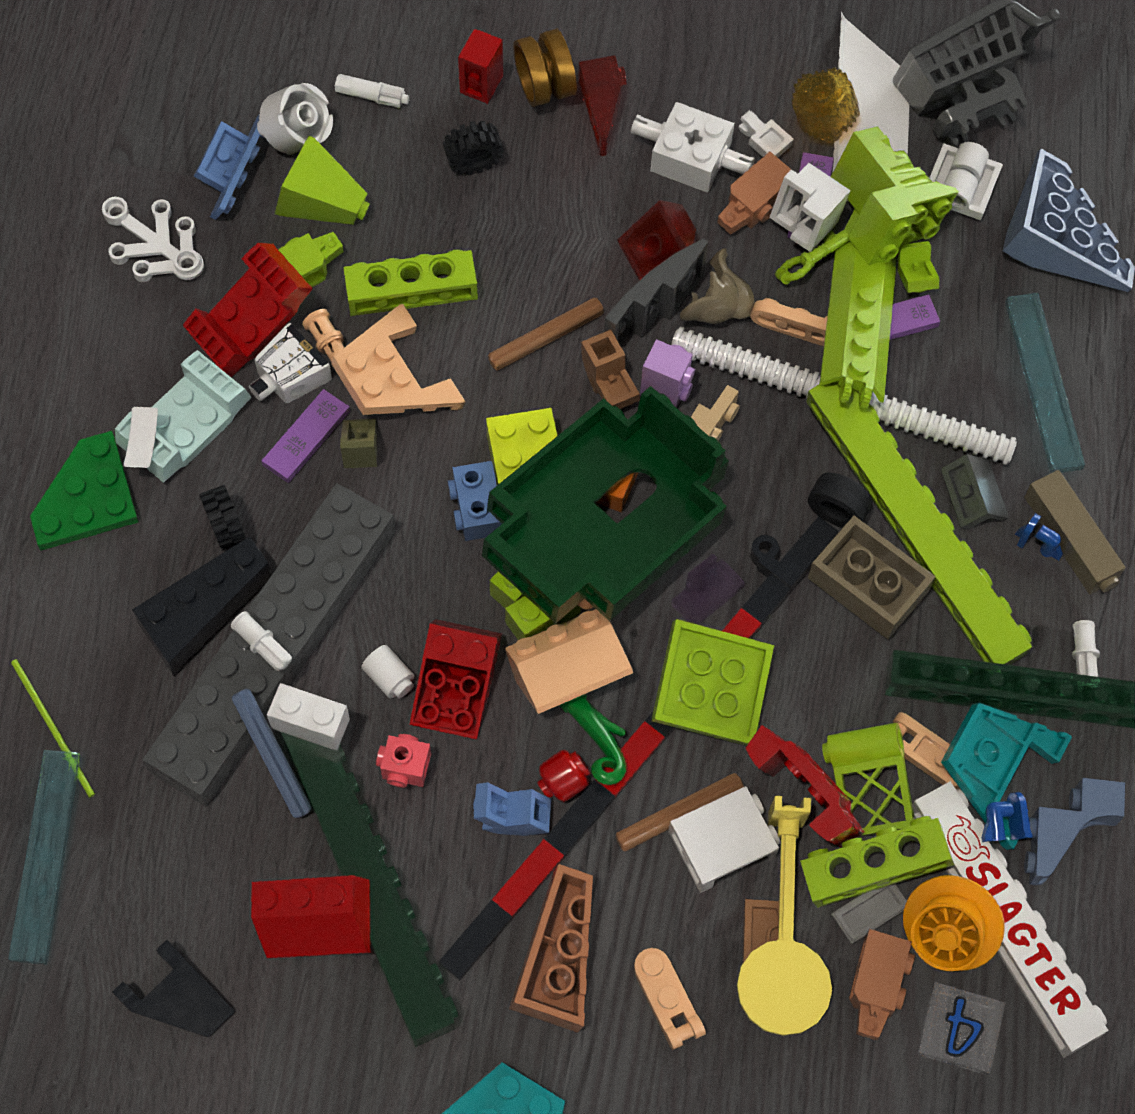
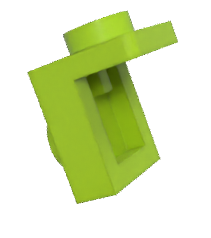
[897,241,939,293]

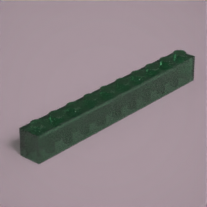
[280,732,459,1047]

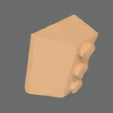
[505,609,633,714]

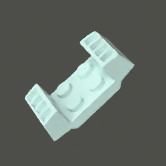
[115,350,251,483]

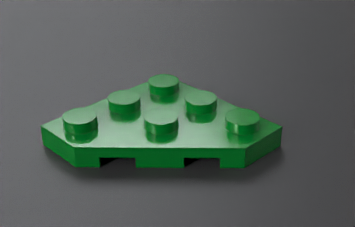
[30,431,139,551]

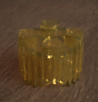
[792,67,860,143]

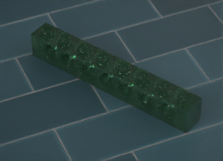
[885,650,1135,729]

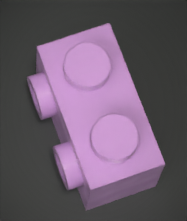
[640,339,695,408]

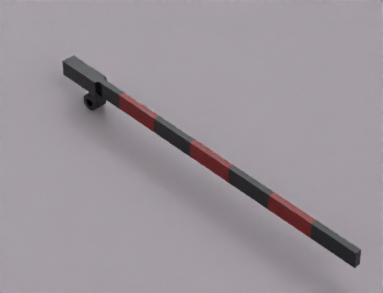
[439,516,839,981]

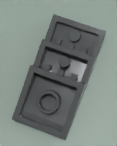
[604,238,708,346]

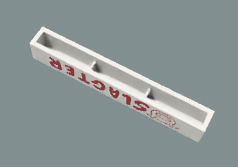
[912,781,1109,1058]

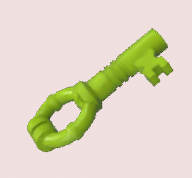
[775,230,850,284]

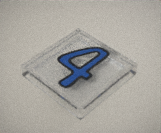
[917,982,1006,1075]

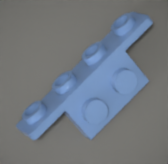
[194,114,263,220]

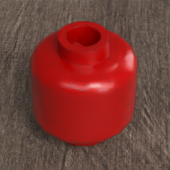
[537,750,591,802]

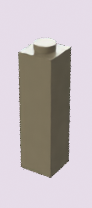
[1024,469,1126,595]

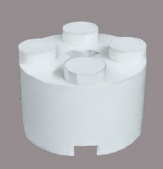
[257,83,333,155]

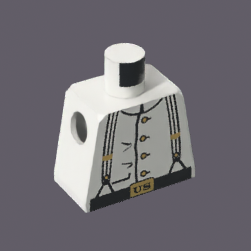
[249,323,332,403]

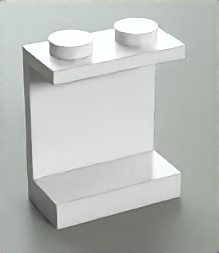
[668,786,781,893]

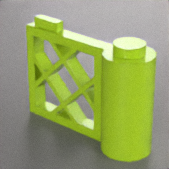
[822,723,915,837]

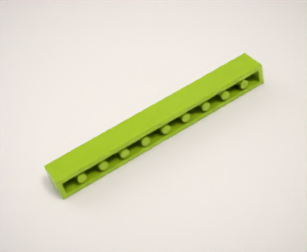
[806,381,1032,675]

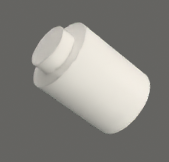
[361,645,415,699]

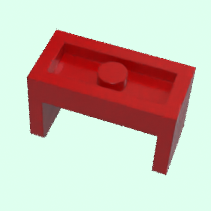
[458,29,503,104]

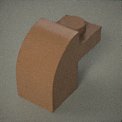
[581,330,640,409]

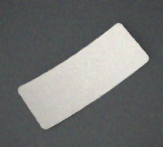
[124,407,158,468]

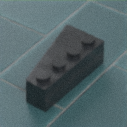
[132,536,271,677]

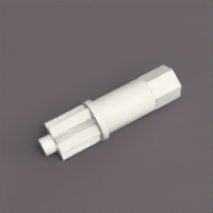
[335,74,409,108]

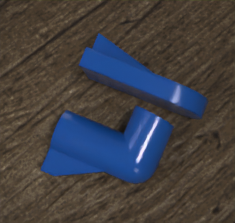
[1015,513,1063,561]
[981,792,1033,842]

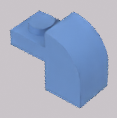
[473,782,551,836]

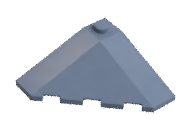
[1003,148,1135,292]

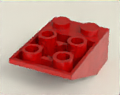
[409,619,502,739]

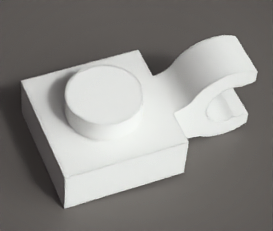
[738,110,794,158]

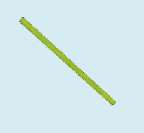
[11,659,95,798]

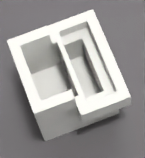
[769,163,851,252]

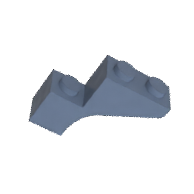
[1024,778,1125,885]

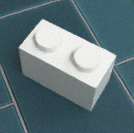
[267,683,350,751]

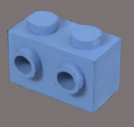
[447,461,502,541]

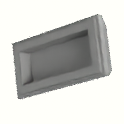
[831,884,907,944]

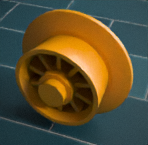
[903,875,1005,971]

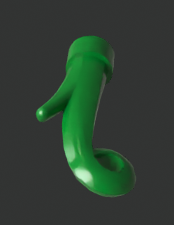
[559,694,626,785]

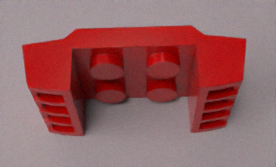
[183,243,313,377]
[745,725,865,847]

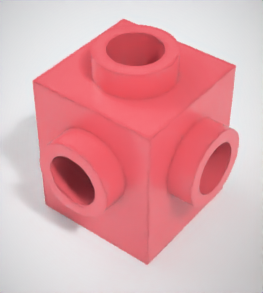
[376,734,431,788]

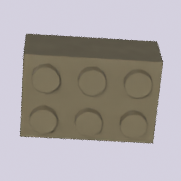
[808,516,936,640]

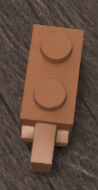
[717,151,792,234]
[849,929,915,1040]

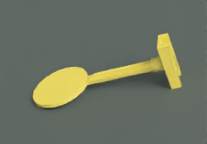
[737,796,832,1036]

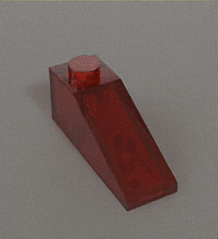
[578,55,626,156]

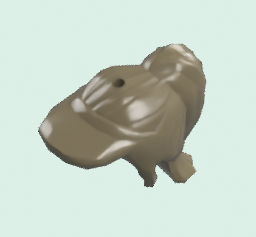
[680,248,755,324]

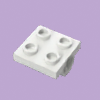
[930,142,1003,220]

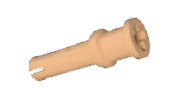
[302,309,345,363]

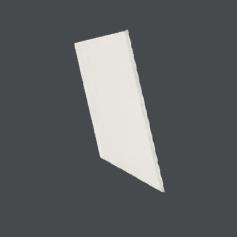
[833,12,910,201]

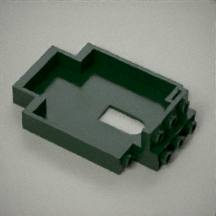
[482,386,729,624]

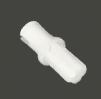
[231,611,292,671]
[1072,620,1100,689]

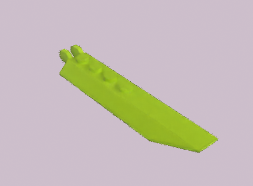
[819,209,897,408]

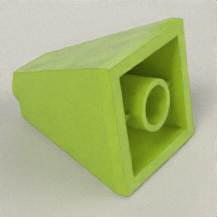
[275,136,370,225]

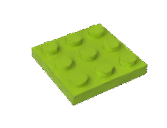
[651,619,774,746]

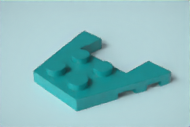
[941,703,1072,850]
[442,1063,565,1114]

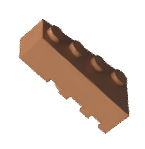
[509,864,593,1033]

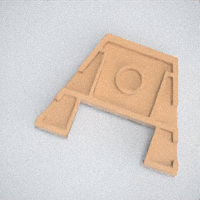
[331,304,465,415]

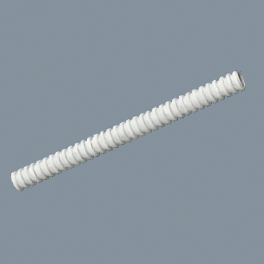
[671,327,1017,465]

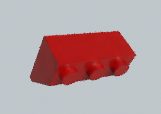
[251,875,370,959]

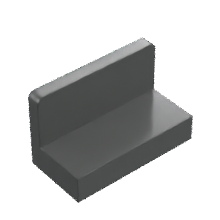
[941,454,1009,529]

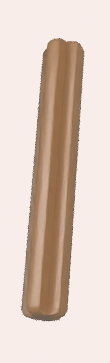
[488,298,603,370]
[616,773,744,851]

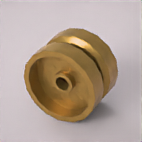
[513,28,577,107]

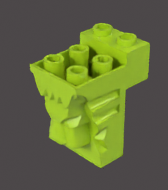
[831,126,959,265]

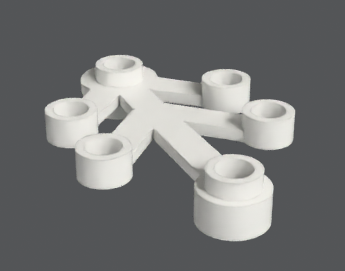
[102,197,204,282]

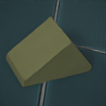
[340,419,377,468]

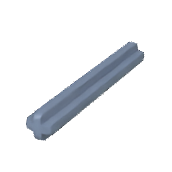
[232,689,311,818]

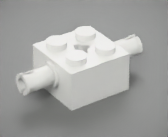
[631,102,754,193]

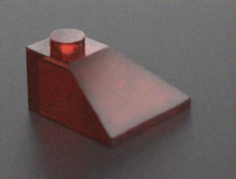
[617,200,696,281]

